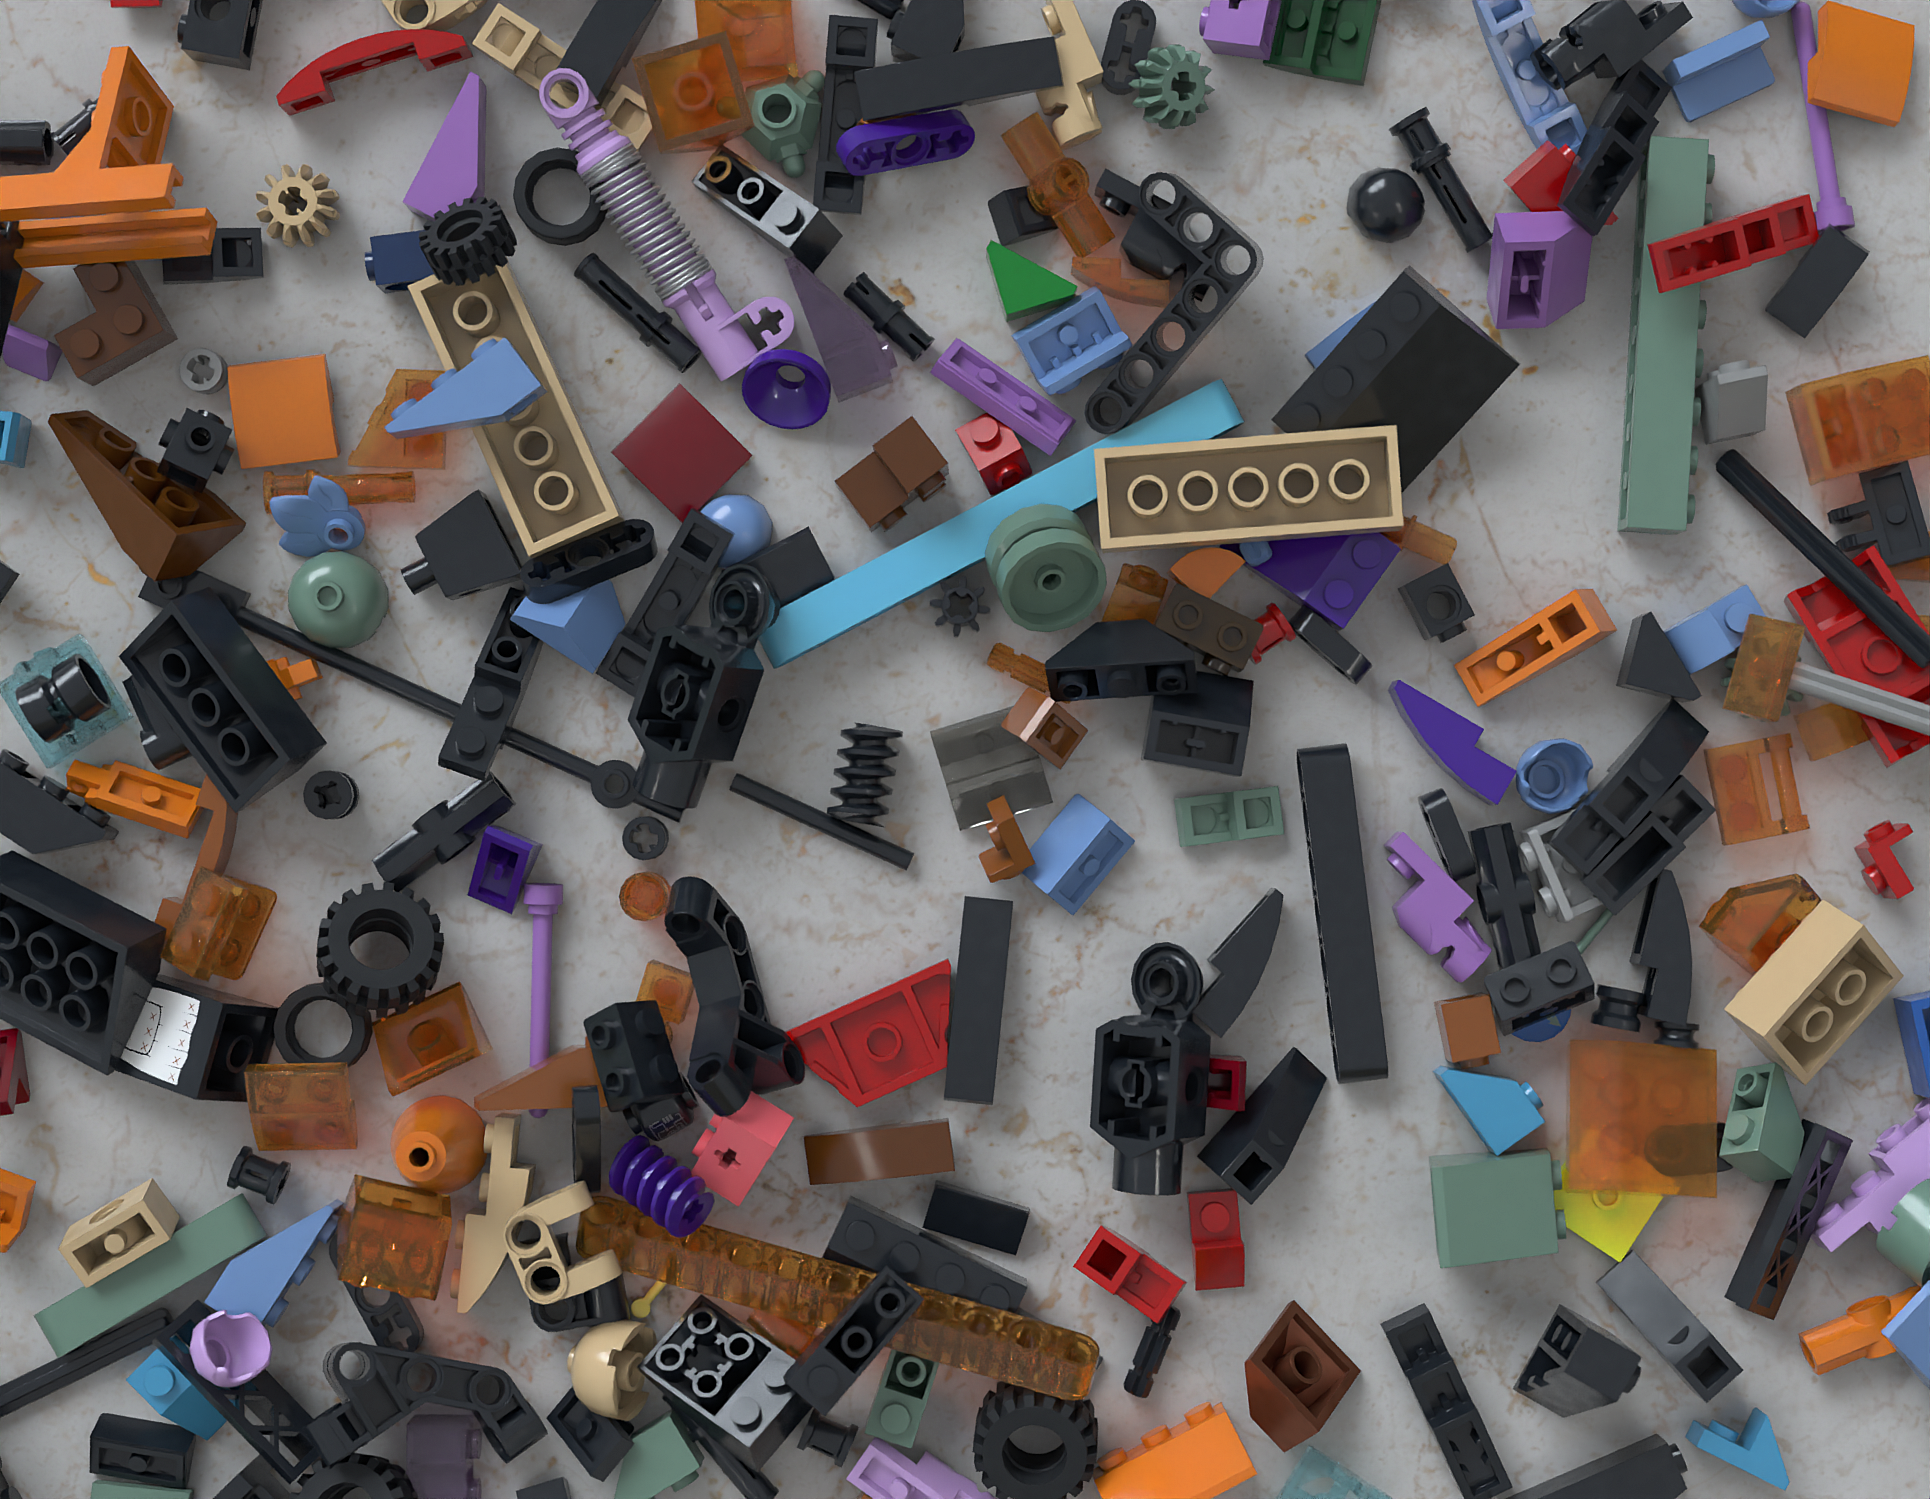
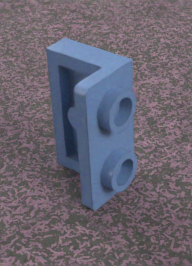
[1011,286,1133,395]

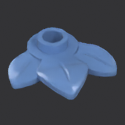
[270,475,366,557]

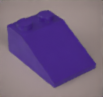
[1219,532,1401,632]

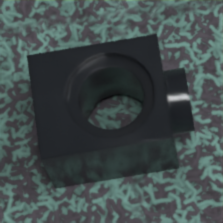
[1398,563,1475,643]

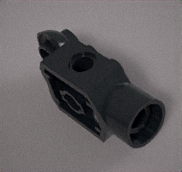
[627,563,780,809]
[1090,942,1211,1196]

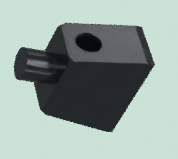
[400,489,522,600]

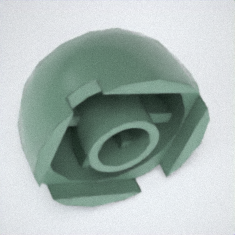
[288,551,389,648]

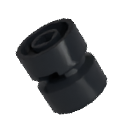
[15,653,112,743]

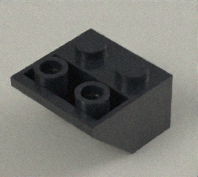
[1141,671,1254,777]

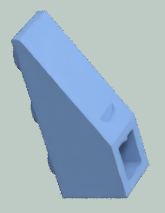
[384,337,548,439]
[204,1199,343,1328]

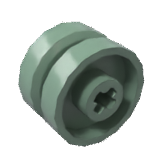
[985,504,1107,632]

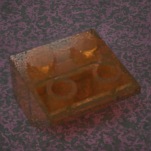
[337,1174,452,1301]

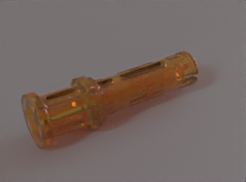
[263,469,416,515]

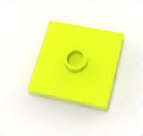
[1553,1125,1674,1262]

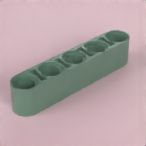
[34,1193,267,1358]

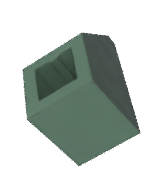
[1719,1062,1805,1182]
[864,1337,943,1449]
[614,1409,705,1499]

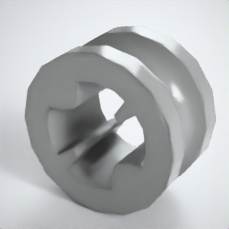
[179,348,228,395]

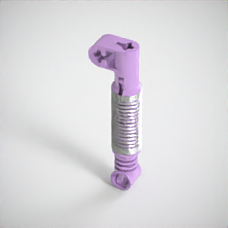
[539,68,794,381]

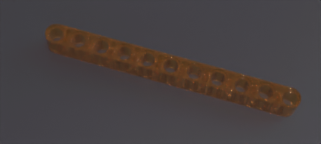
[575,1195,1100,1400]

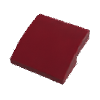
[611,383,753,523]

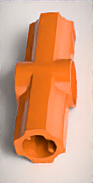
[1798,1285,1921,1375]

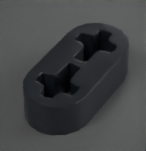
[1101,0,1156,95]
[1288,605,1372,685]
[1418,788,1477,882]

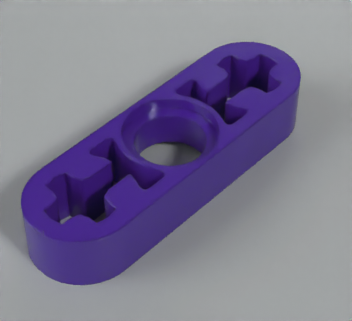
[836,109,975,176]

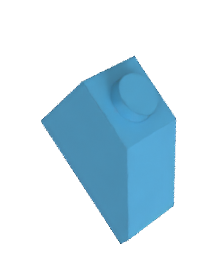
[1433,1066,1545,1156]
[126,1335,235,1440]

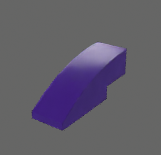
[1388,680,1517,805]

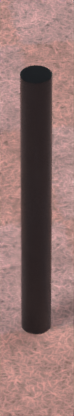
[729,773,915,871]

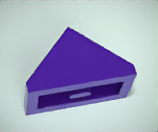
[467,826,542,914]

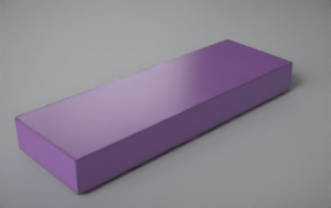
[930,338,1076,456]

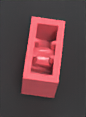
[691,1091,794,1207]

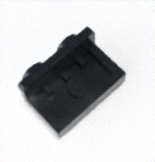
[583,1000,685,1113]

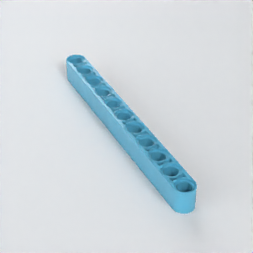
[758,379,1245,669]

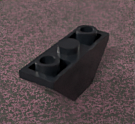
[1045,619,1199,702]
[0,749,120,854]

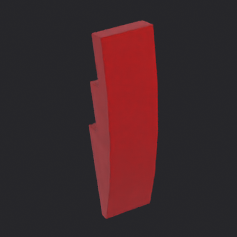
[1647,194,1819,293]

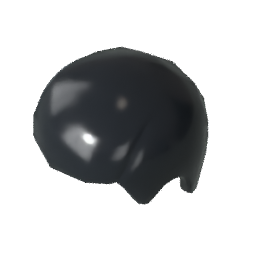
[1346,167,1425,243]

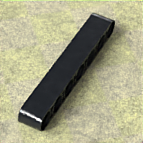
[1296,743,1388,1084]

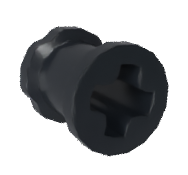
[227,1146,291,1205]
[797,1408,859,1468]

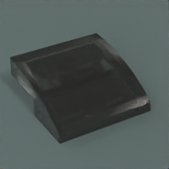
[930,706,1053,831]

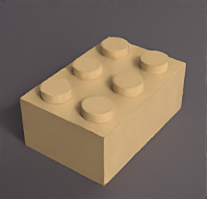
[1724,900,1904,1086]

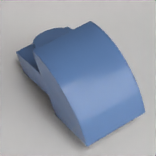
[1663,584,1772,675]

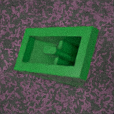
[986,240,1078,322]

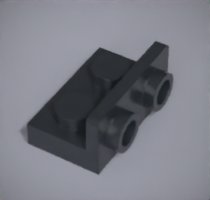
[1484,941,1595,1036]

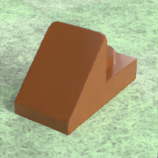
[1001,687,1088,770]

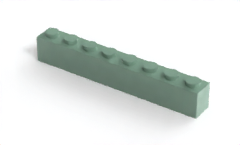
[1617,136,1715,535]

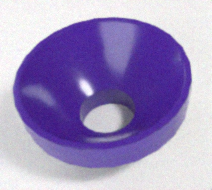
[742,349,831,430]

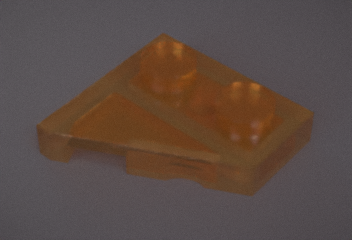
[348,369,447,470]

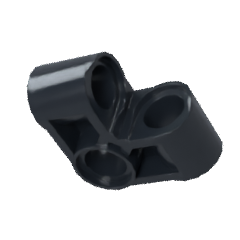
[520,1232,630,1332]

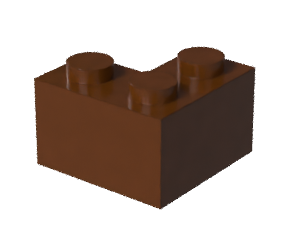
[54,260,178,386]
[835,416,949,532]

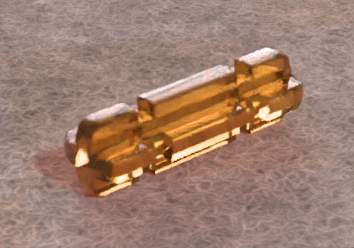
[987,643,1072,704]

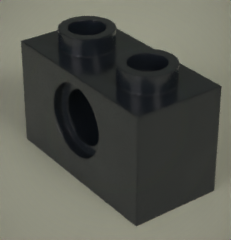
[177,0,263,70]

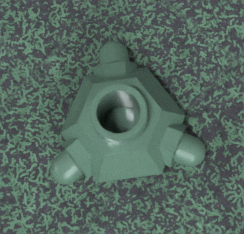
[719,70,825,178]

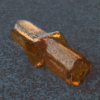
[1000,112,1116,261]

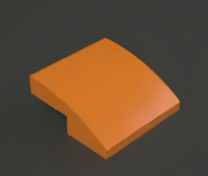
[1807,0,1915,127]
[227,354,341,469]

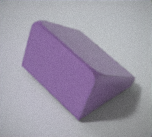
[3,325,62,381]

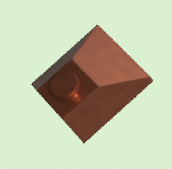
[1244,1300,1361,1453]

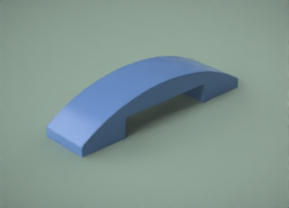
[1472,0,1587,154]

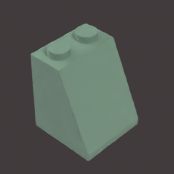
[1429,1148,1566,1268]

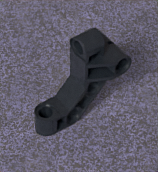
[664,876,805,1117]
[302,1342,548,1470]

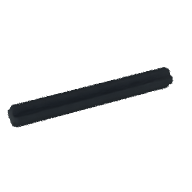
[0,1308,174,1418]

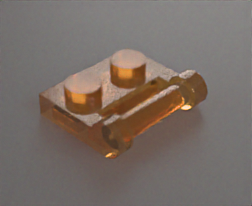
[1703,733,1810,846]

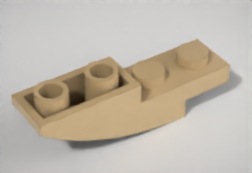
[450,1112,536,1313]

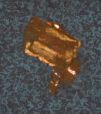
[1101,563,1169,624]

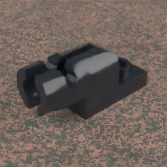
[1530,0,1693,91]
[1094,168,1210,302]

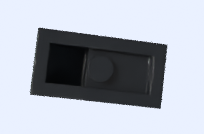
[546,1386,635,1482]

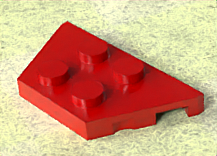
[785,958,951,1107]

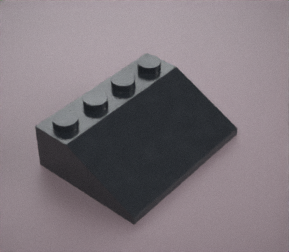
[1271,265,1520,494]
[0,850,167,1076]

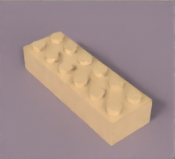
[408,256,625,558]
[1094,425,1404,553]

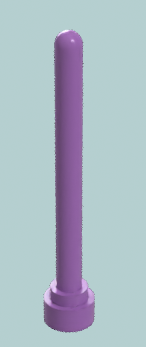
[1791,2,1855,235]
[523,883,563,1118]

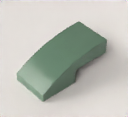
[1174,786,1284,847]

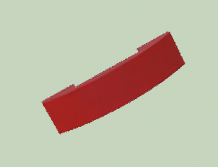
[276,29,473,116]

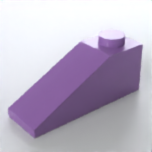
[402,71,487,222]

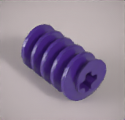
[609,1135,715,1238]

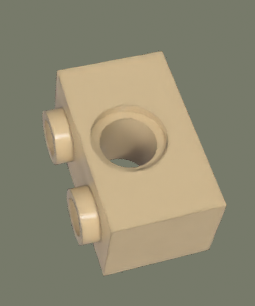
[58,1178,180,1288]

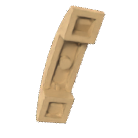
[472,3,664,152]

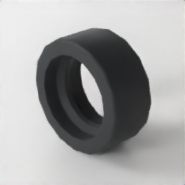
[513,147,608,246]
[273,982,373,1077]

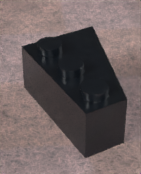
[1513,1304,1642,1418]

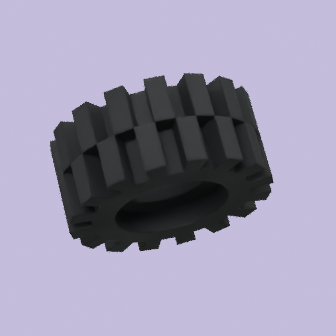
[418,197,517,286]

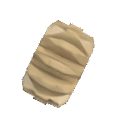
[256,164,340,248]

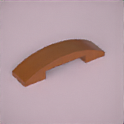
[155,774,238,946]

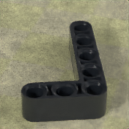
[1084,172,1264,434]

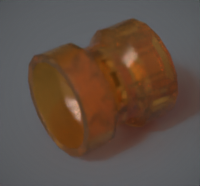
[619,871,671,921]

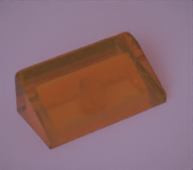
[1722,614,1805,723]

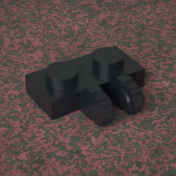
[1827,460,1930,568]

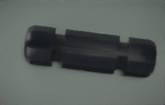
[1124,1306,1181,1398]

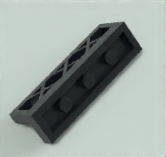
[1724,1118,1853,1320]
[152,1299,320,1485]

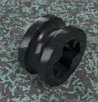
[622,816,669,860]
[1653,1022,1700,1049]

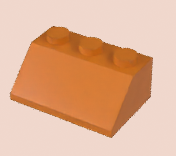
[1093,1402,1257,1499]

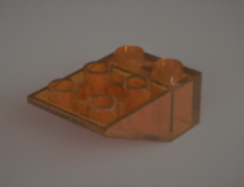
[1785,355,1930,486]

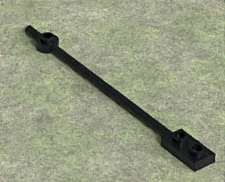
[138,570,686,823]

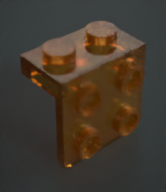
[160,866,277,982]

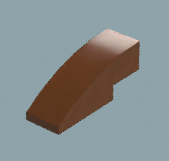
[804,1118,955,1185]

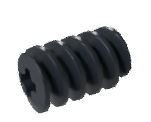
[827,723,903,828]

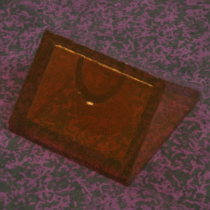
[632,31,755,154]
[372,981,493,1097]

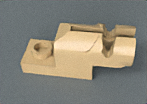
[1035,0,1103,151]

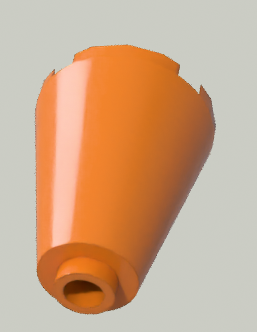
[390,1095,488,1194]

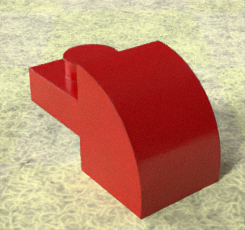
[1073,1225,1187,1323]

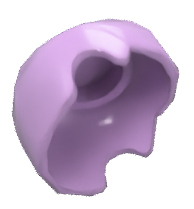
[190,1310,273,1387]

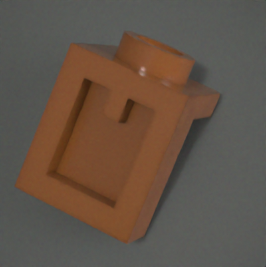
[979,795,1035,883]

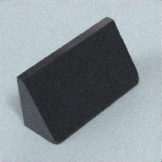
[721,526,835,608]
[922,1180,1030,1255]
[90,1413,196,1489]

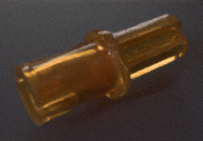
[1379,514,1457,565]

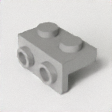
[1518,809,1603,923]

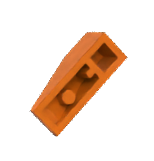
[1454,589,1617,707]

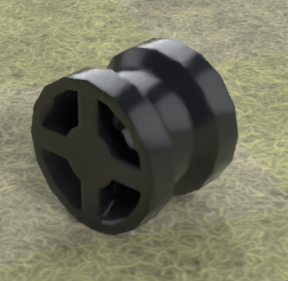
[303,770,360,819]
[1590,984,1647,1032]

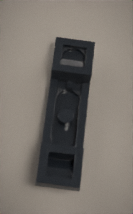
[813,15,878,215]
[596,508,735,698]

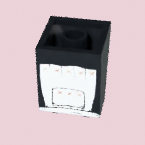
[115,974,279,1103]

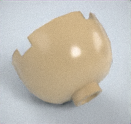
[567,1319,657,1421]

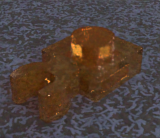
[636,959,694,1045]

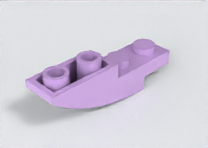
[1811,1098,1930,1252]

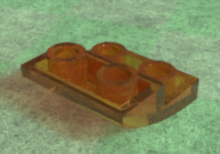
[244,1062,358,1151]

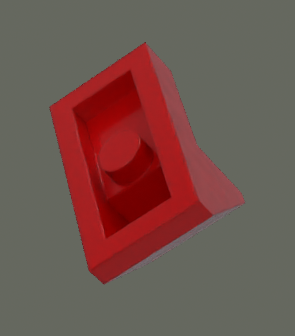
[1187,1188,1245,1291]

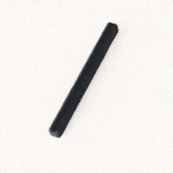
[1715,449,1930,668]

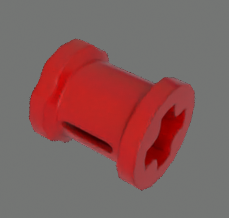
[1249,602,1297,665]

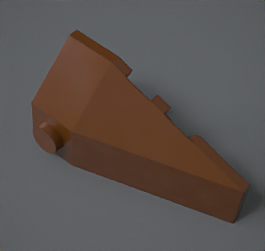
[48,410,247,581]

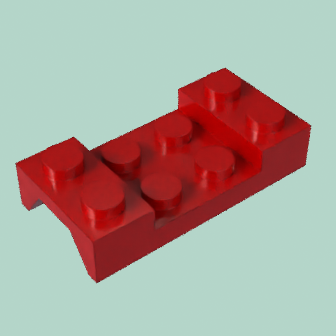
[1783,545,1930,768]

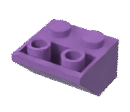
[1486,211,1592,329]

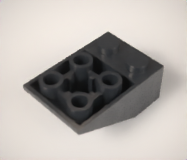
[637,1294,813,1473]

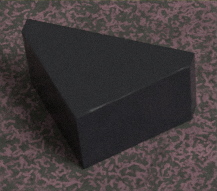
[1616,612,1702,703]

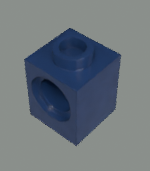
[365,230,434,293]

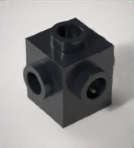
[157,408,235,494]

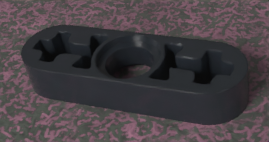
[520,519,658,604]
[571,1085,601,1194]
[329,1225,424,1352]

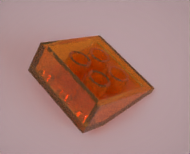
[1565,1039,1717,1199]

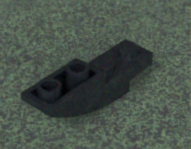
[438,587,544,782]
[1547,699,1709,875]

